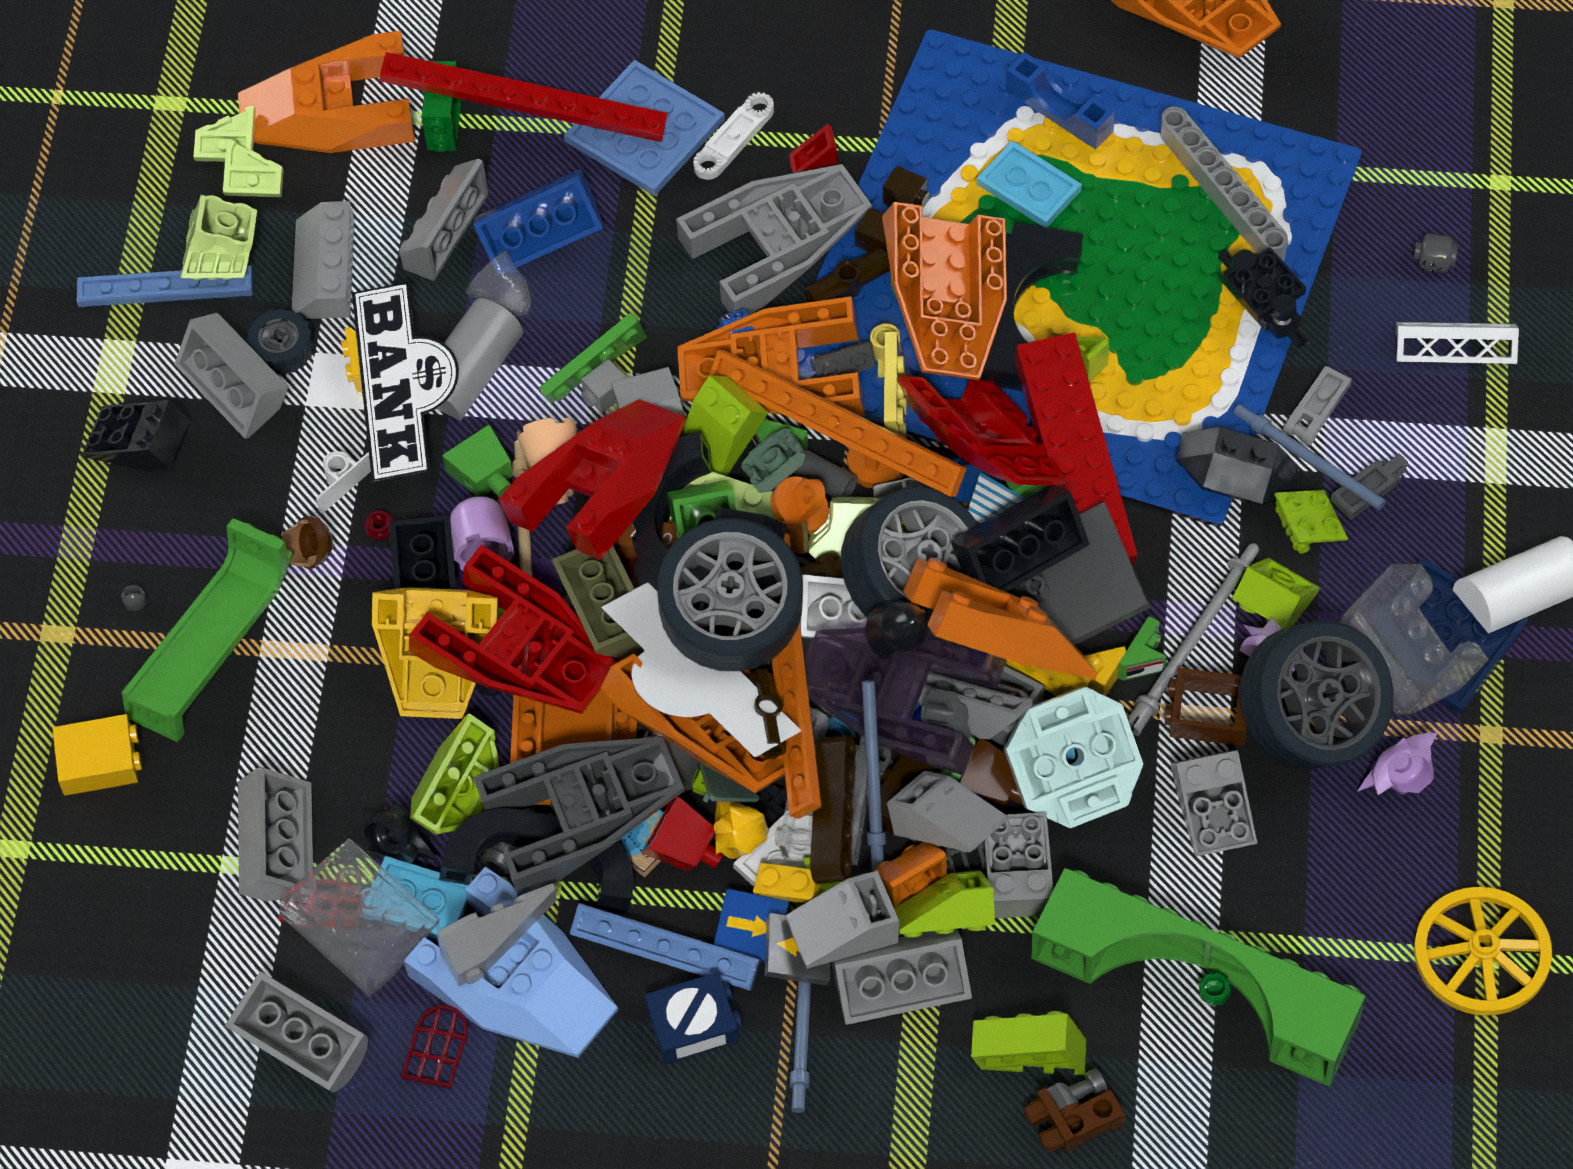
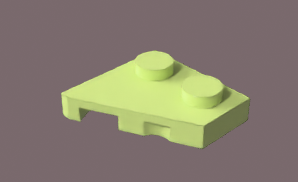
[223,139,284,197]

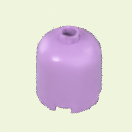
[450,497,514,571]

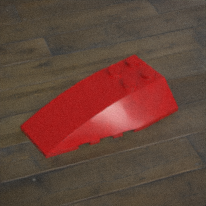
[898,376,1066,486]

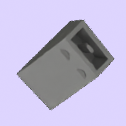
[1170,750,1258,857]
[887,771,1007,852]
[984,812,1053,918]
[786,870,899,969]

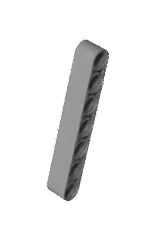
[1160,107,1288,261]

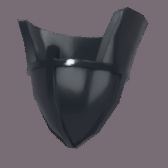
[865,599,929,660]

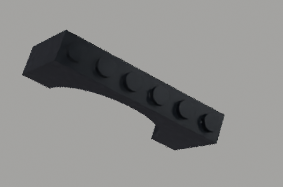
[979,222,1084,392]
[632,432,711,605]

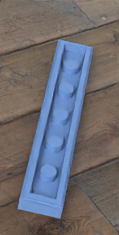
[77,266,253,307]
[570,903,761,990]

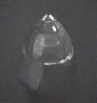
[465,250,531,316]

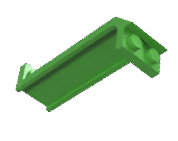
[122,518,293,742]

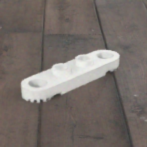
[693,92,774,180]

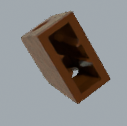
[958,738,1024,811]

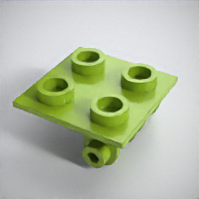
[1274,490,1348,554]

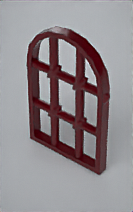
[401,1005,468,1089]

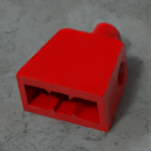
[641,796,723,871]

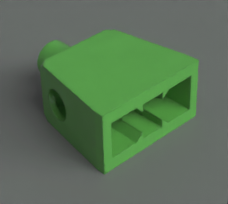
[442,425,513,498]

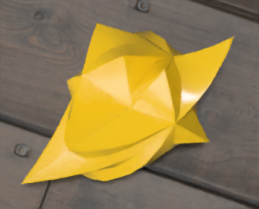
[714,801,769,859]

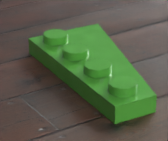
[539,313,647,404]

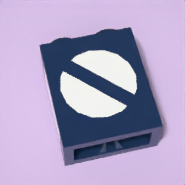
[644,972,743,1064]

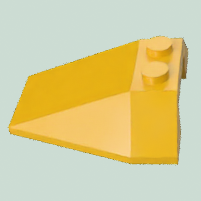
[372,588,498,719]

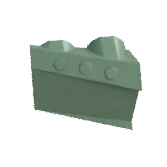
[741,428,805,493]

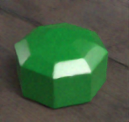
[1199,972,1231,1006]

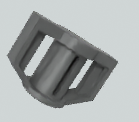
[921,688,972,743]

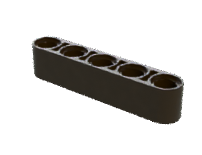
[810,735,856,885]

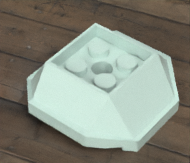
[1004,686,1143,828]

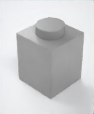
[581,359,627,413]

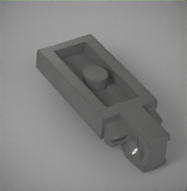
[1331,453,1408,520]

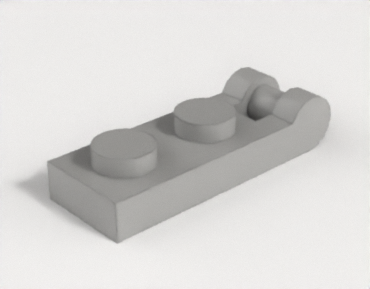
[1283,366,1352,446]

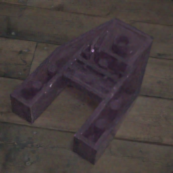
[804,627,1007,775]

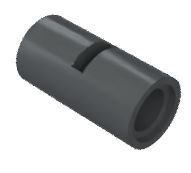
[791,449,858,497]

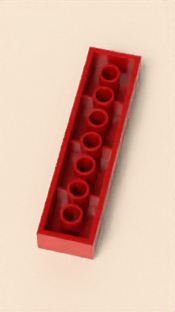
[1014,332,1137,567]

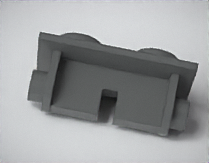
[810,341,875,378]

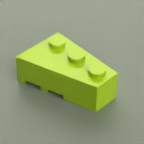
[971,1011,1086,1076]

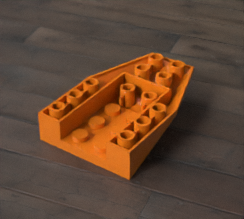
[882,202,1007,380]

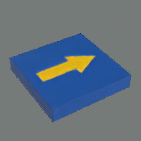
[714,889,790,963]

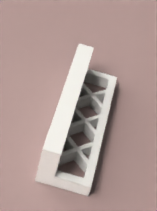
[1395,322,1519,364]

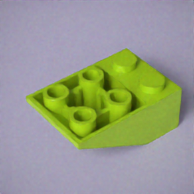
[894,870,995,937]

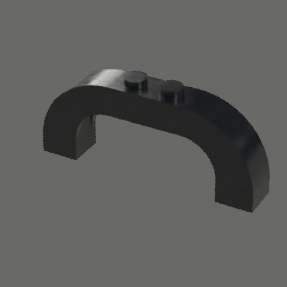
[439,808,634,912]

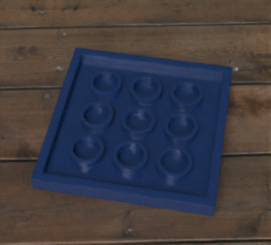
[1364,557,1528,715]

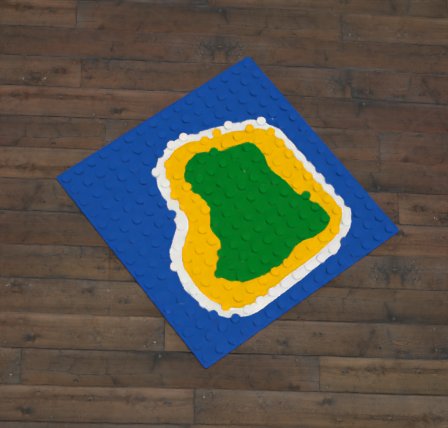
[798,30,1362,527]

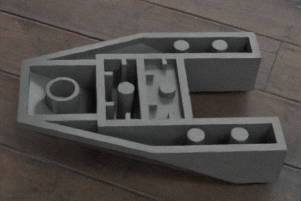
[473,737,685,897]

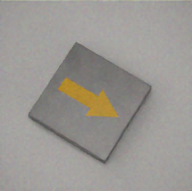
[765,913,830,985]

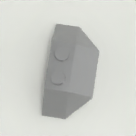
[908,670,1033,739]

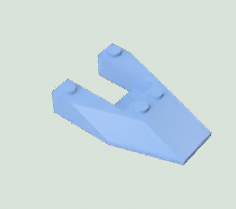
[404,867,618,1058]

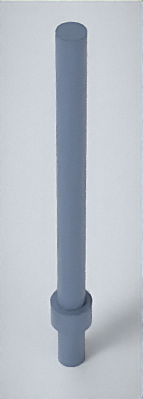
[1234,404,1386,510]
[862,680,886,870]
[789,981,811,1113]

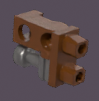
[1024,1068,1125,1153]

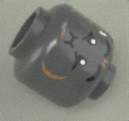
[1414,233,1458,274]

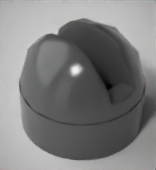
[121,584,147,611]

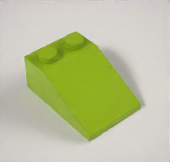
[681,375,769,476]

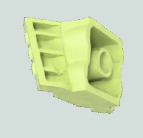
[180,195,257,280]
[809,497,908,559]

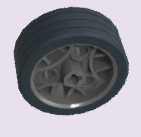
[1240,620,1394,769]

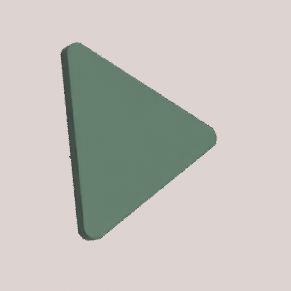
[699,763,759,803]

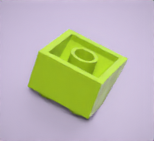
[1232,557,1320,628]

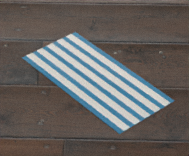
[968,472,1026,525]

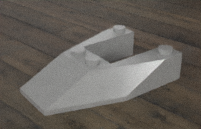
[676,164,872,314]

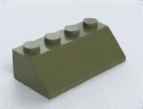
[551,546,644,658]

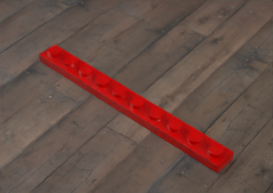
[379,52,668,142]

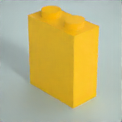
[52,714,142,796]

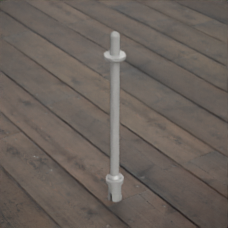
[1127,543,1259,736]

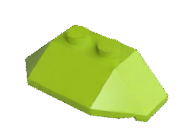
[410,713,499,835]

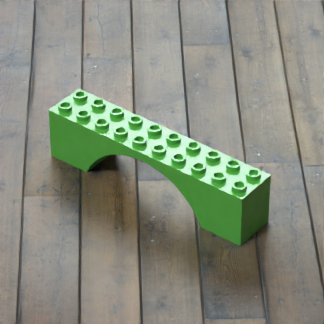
[1031,868,1366,1087]

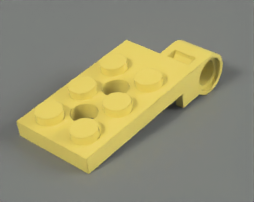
[870,324,907,439]

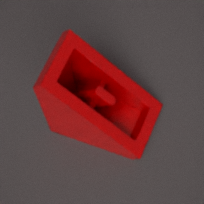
[789,124,837,173]

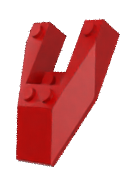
[498,399,686,560]
[409,544,616,714]

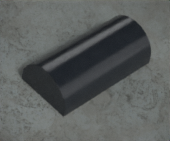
[389,515,457,590]

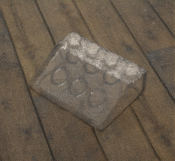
[280,838,440,997]

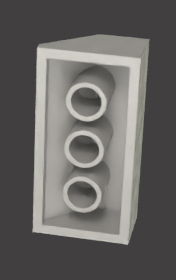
[399,159,488,281]
[292,201,354,319]
[174,313,288,439]
[238,767,314,901]
[832,929,972,1025]

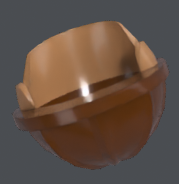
[281,516,333,569]

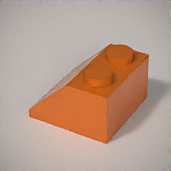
[874,842,947,908]

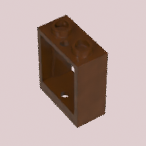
[1165,668,1247,746]

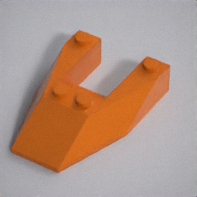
[1111,0,1281,58]
[238,31,415,153]
[678,296,865,417]
[903,558,1098,679]
[601,654,785,793]

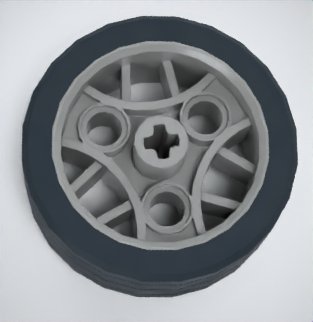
[841,487,979,636]
[657,518,803,671]

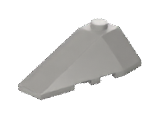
[437,883,557,986]

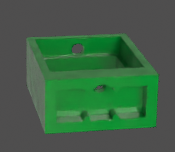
[421,61,462,152]

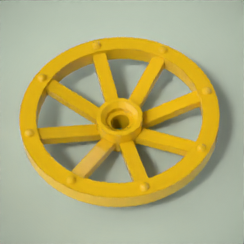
[1414,887,1552,1016]

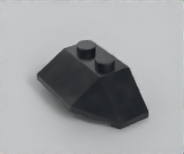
[1176,427,1298,506]

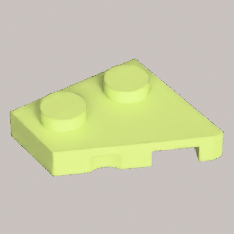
[194,106,256,162]

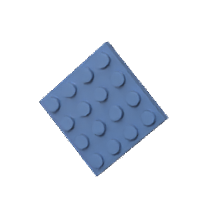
[564,60,725,196]

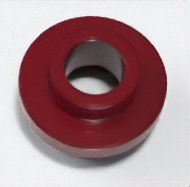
[364,510,394,540]

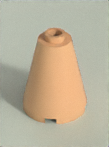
[517,418,577,505]

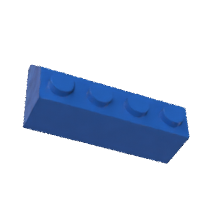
[473,169,603,276]

